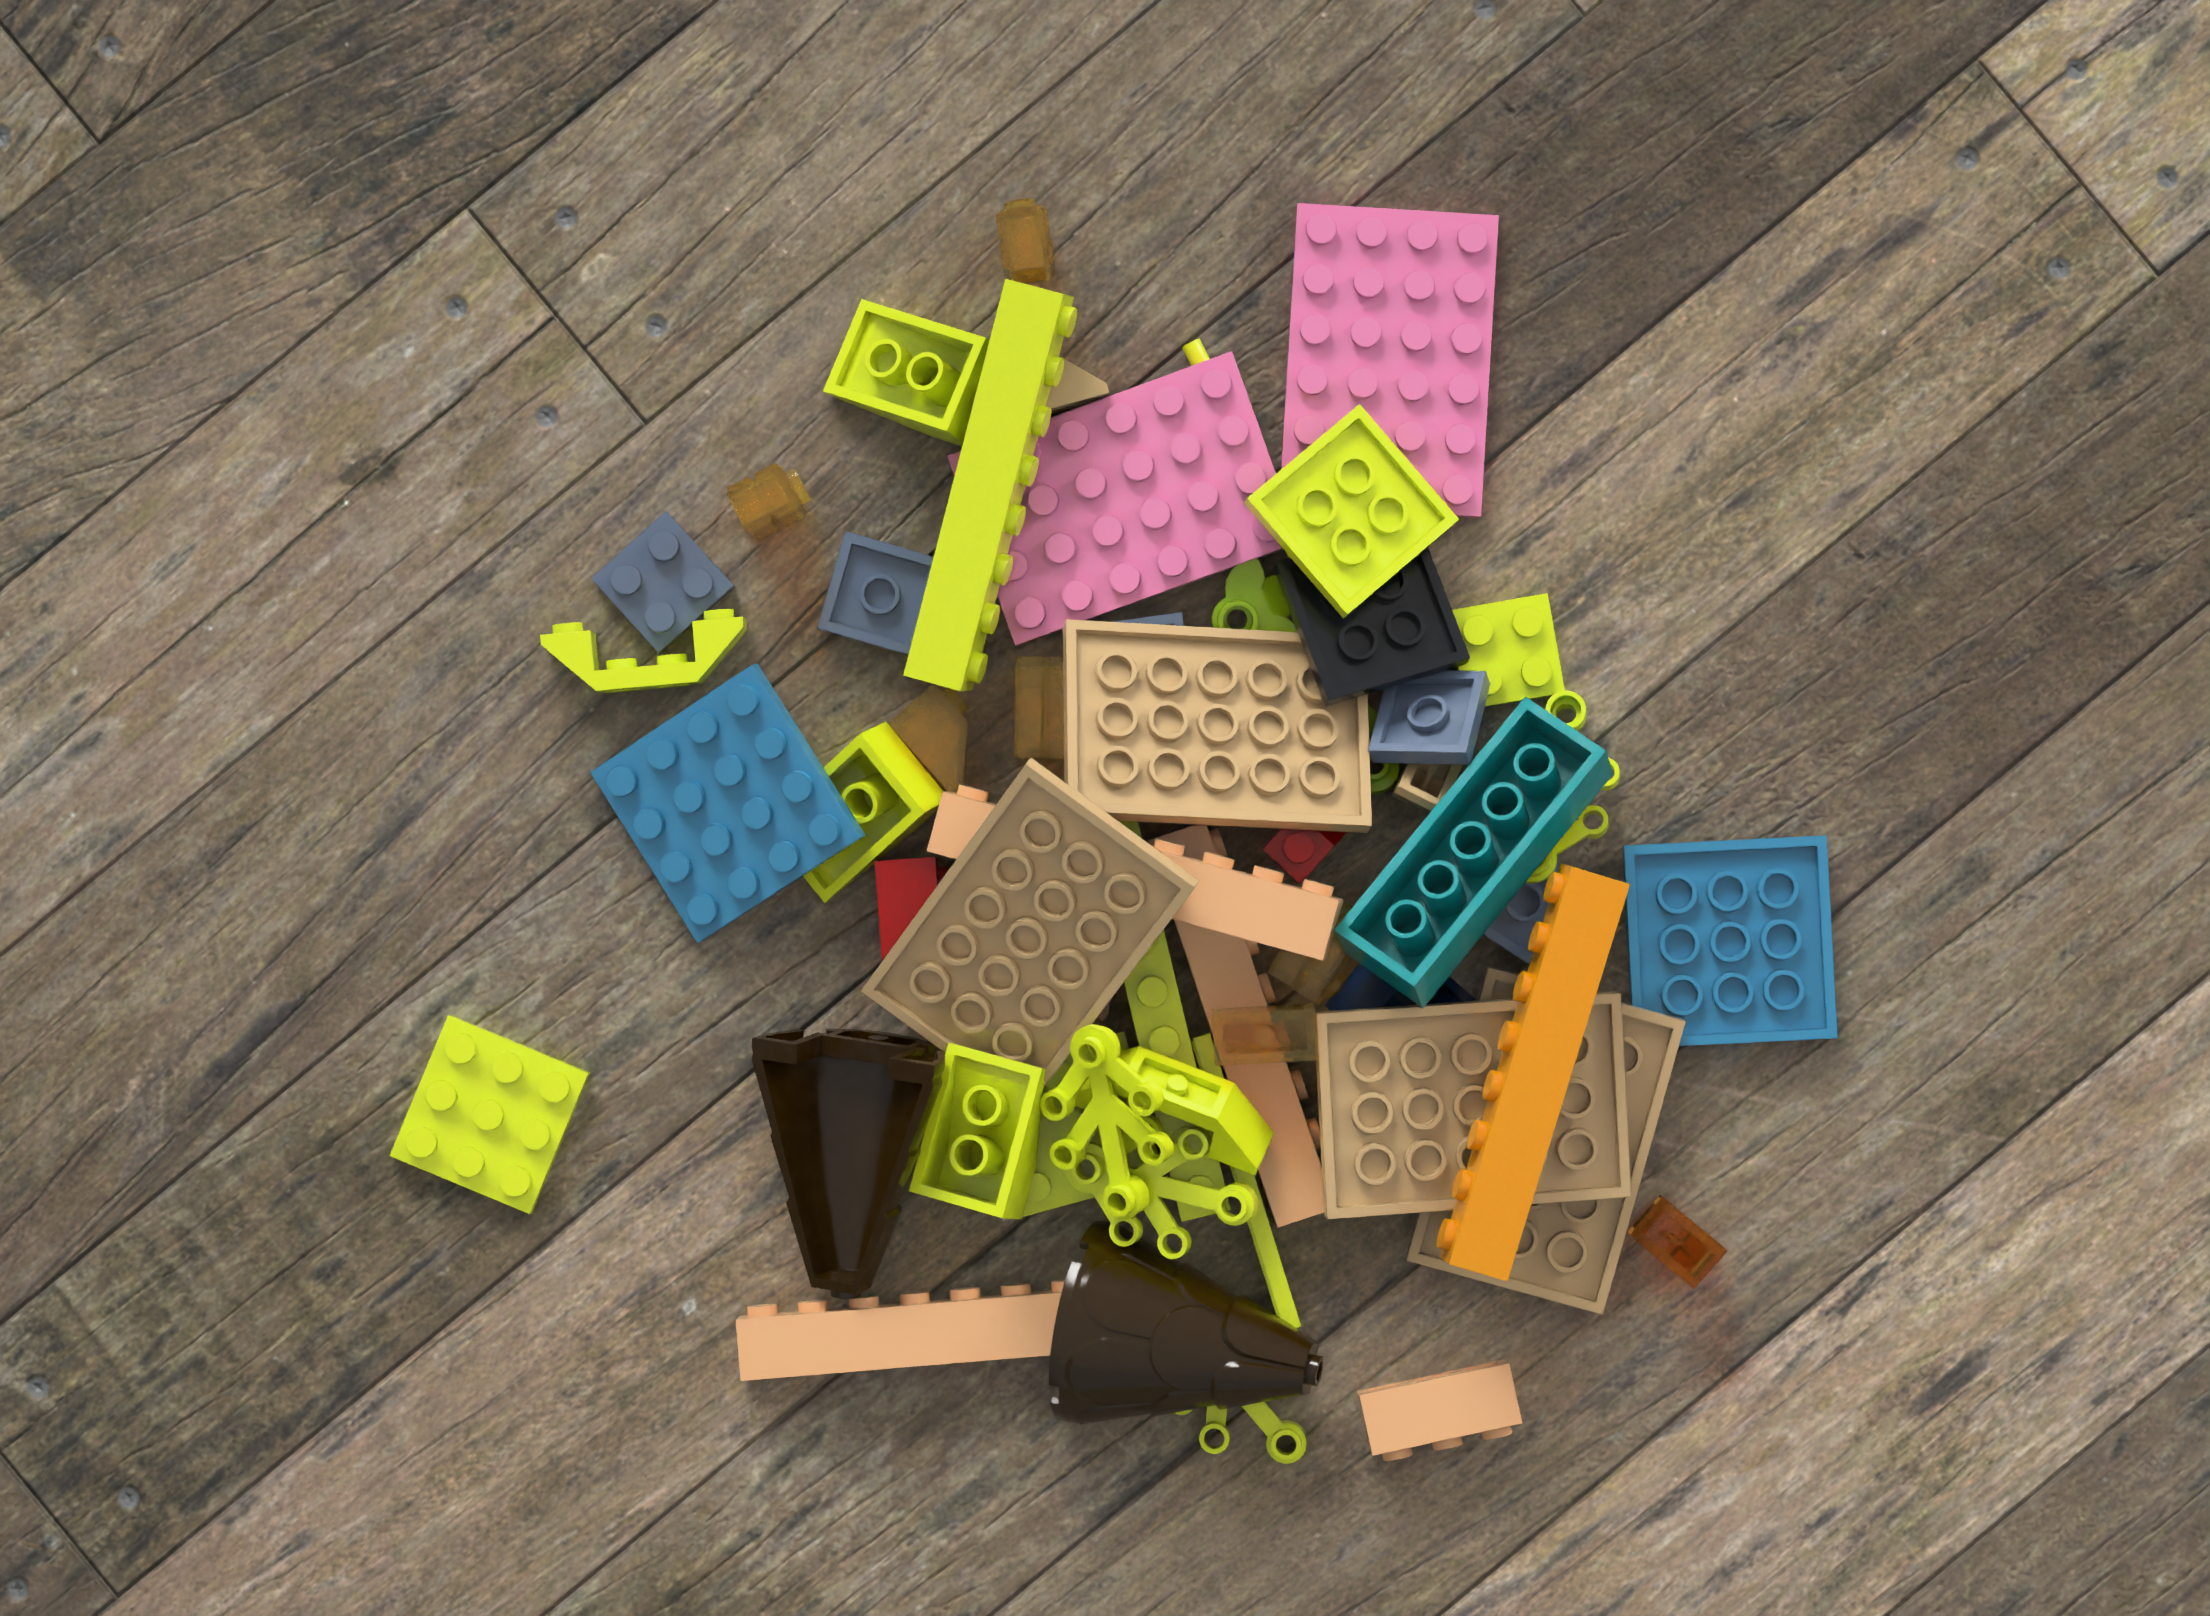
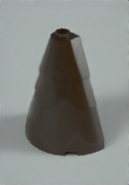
[752,1029,945,1299]
[1049,1220,1323,1424]

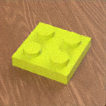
[1452,593,1565,707]

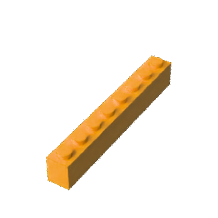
[1436,863,1630,1281]

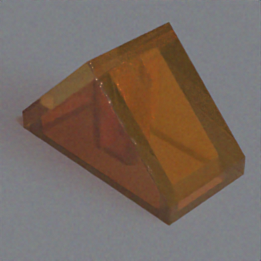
[1627,1195,1728,1289]

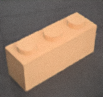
[1357,1359,1522,1461]

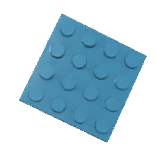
[590,663,866,943]
[1622,835,1838,1046]

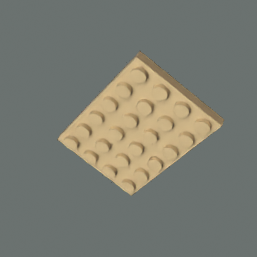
[1063,619,1372,833]
[861,758,1199,1087]
[1406,966,1686,1315]
[1313,991,1631,1219]

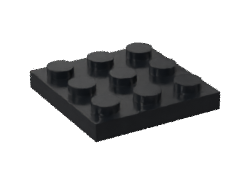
[1274,547,1470,707]

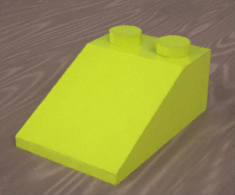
[823,299,989,446]
[803,721,944,903]
[909,1042,1045,1219]

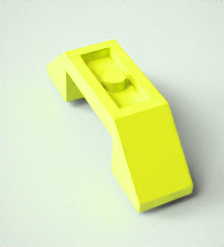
[540,609,747,694]
[1074,1046,1274,1176]

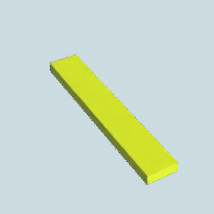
[1191,1032,1301,1328]

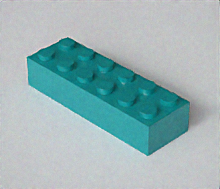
[1334,697,1613,1008]

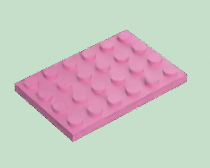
[1281,203,1499,519]
[947,351,1283,646]

